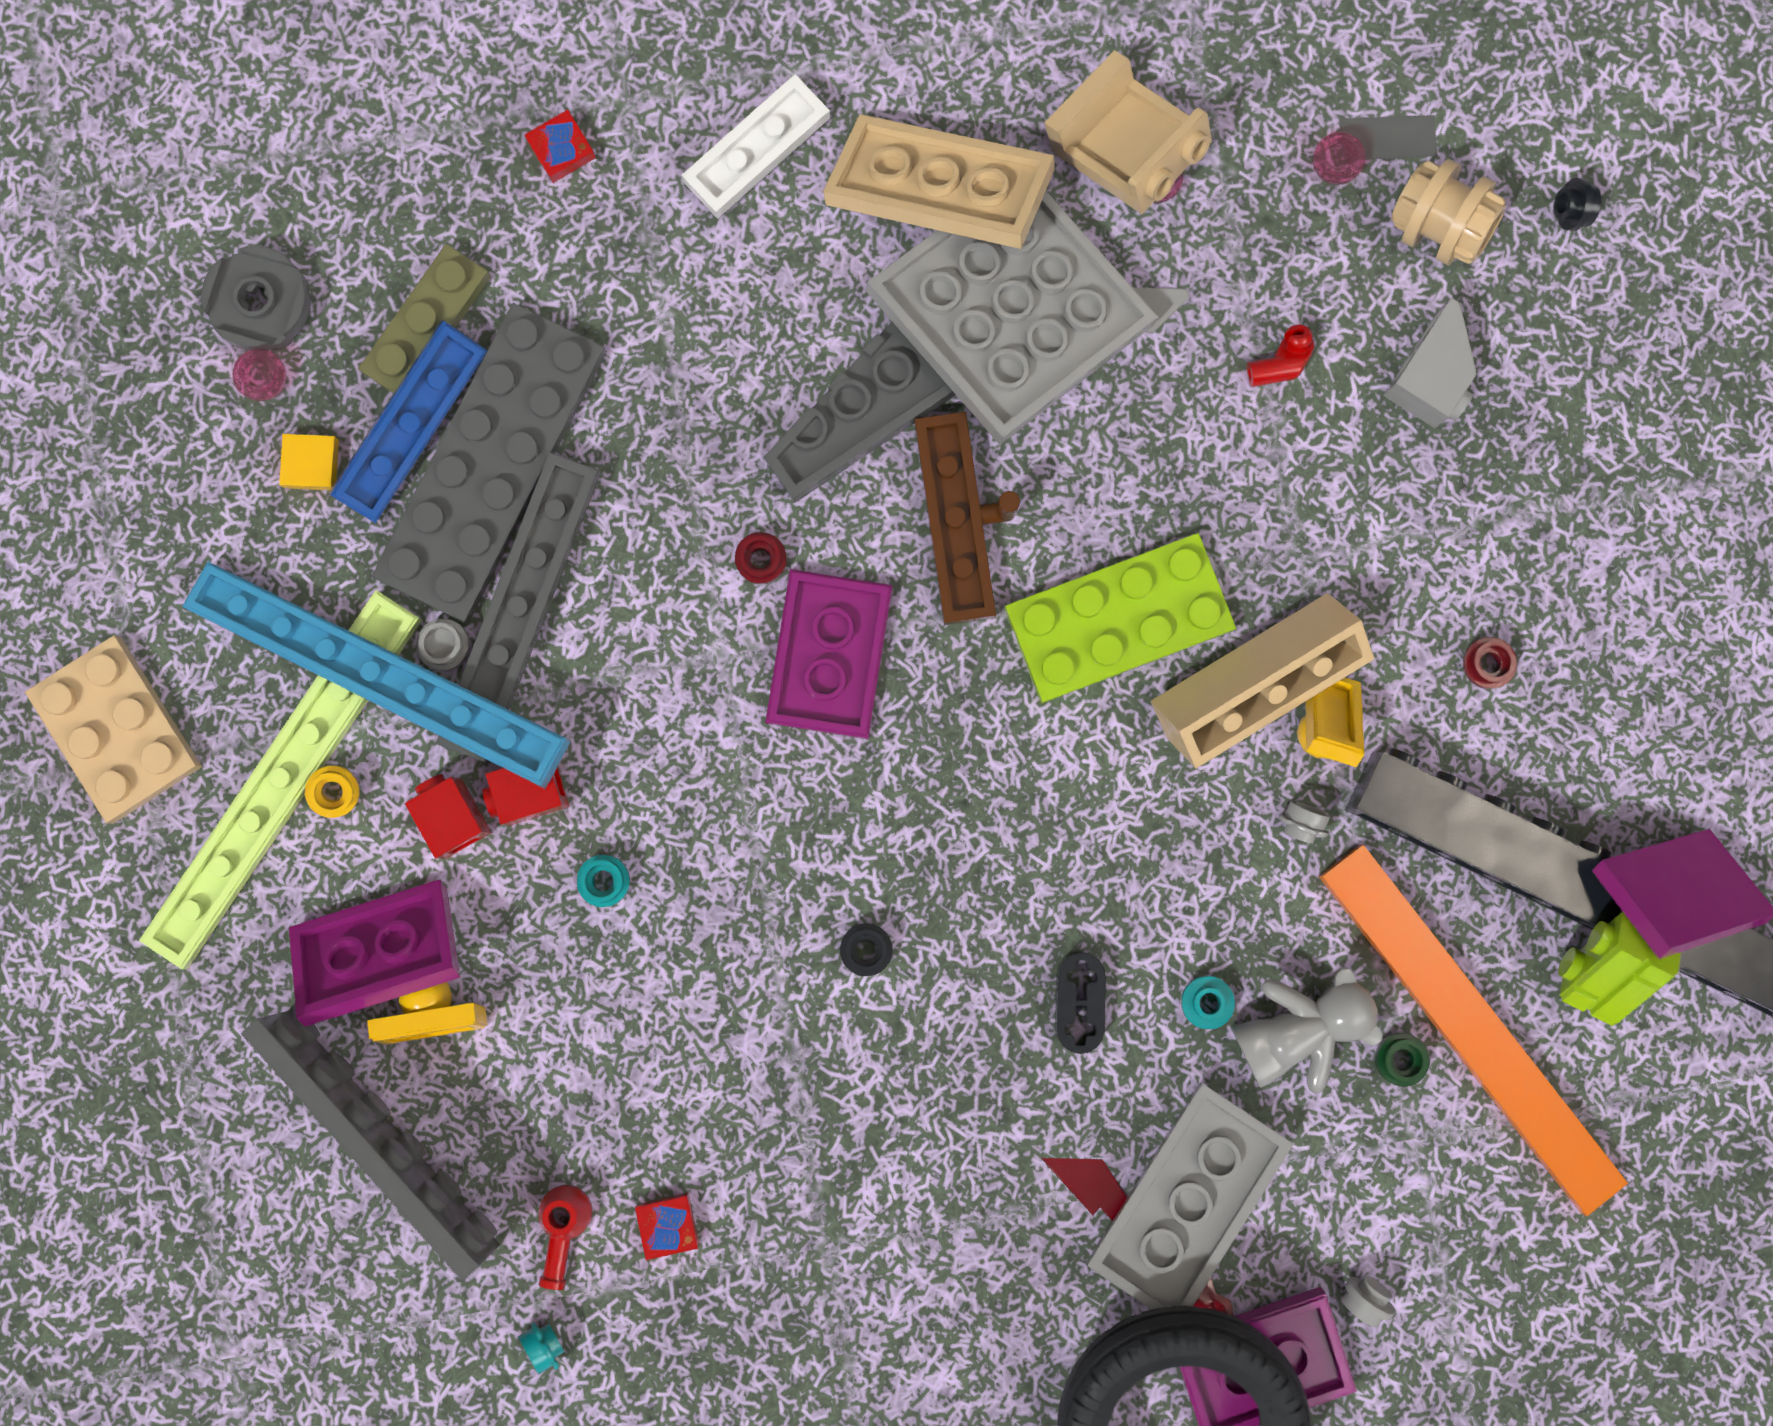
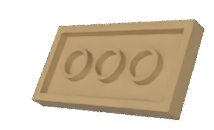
[823,114,1055,249]

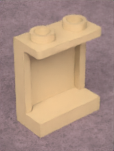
[1044,50,1212,214]

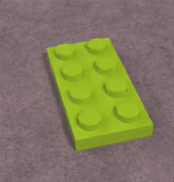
[1004,533,1237,704]

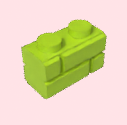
[1558,912,1681,1026]

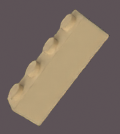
[1150,593,1374,769]

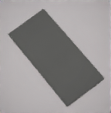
[1339,115,1437,160]

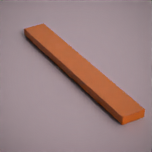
[1318,845,1628,1216]

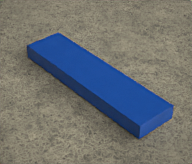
[328,321,487,524]

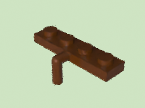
[914,412,1020,625]

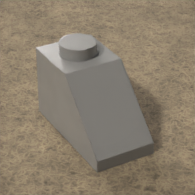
[1383,298,1477,428]

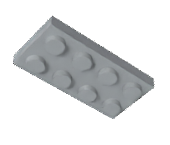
[1086,1083,1294,1309]

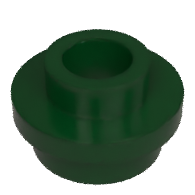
[1375,1033,1430,1087]

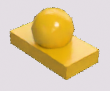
[1297,677,1365,767]
[367,982,488,1045]

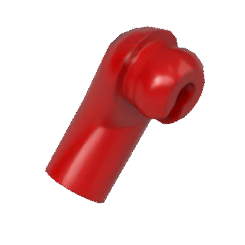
[1247,325,1315,387]

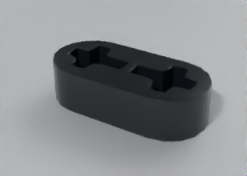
[1055,952,1106,1054]

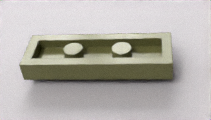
[358,243,491,394]

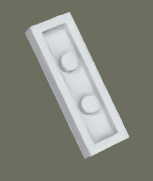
[681,74,830,219]

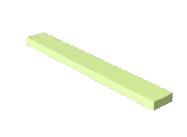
[139,590,422,970]

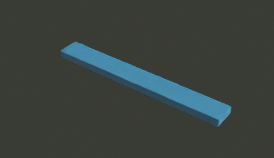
[182,562,570,789]

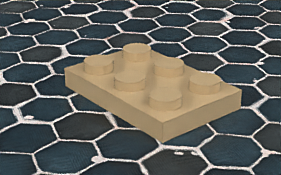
[25,635,202,824]

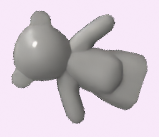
[1230,967,1382,1093]

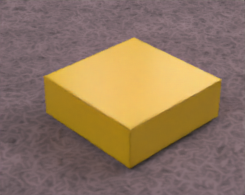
[279,434,339,490]

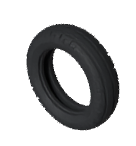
[1057,1306,1311,1426]

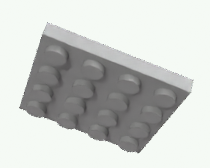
[866,191,1158,445]

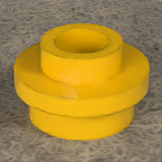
[305,765,360,818]

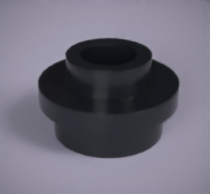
[1553,178,1602,231]
[840,923,893,976]

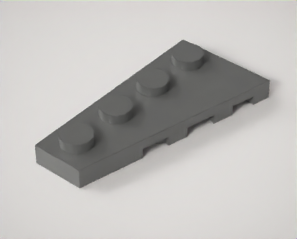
[764,321,956,503]

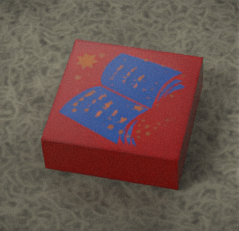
[524,109,596,183]
[635,1193,700,1260]

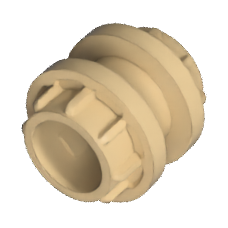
[1391,159,1507,266]

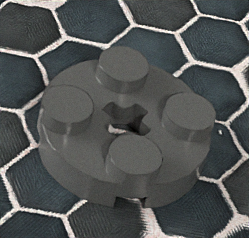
[201,245,311,352]

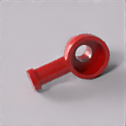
[538,1185,593,1290]

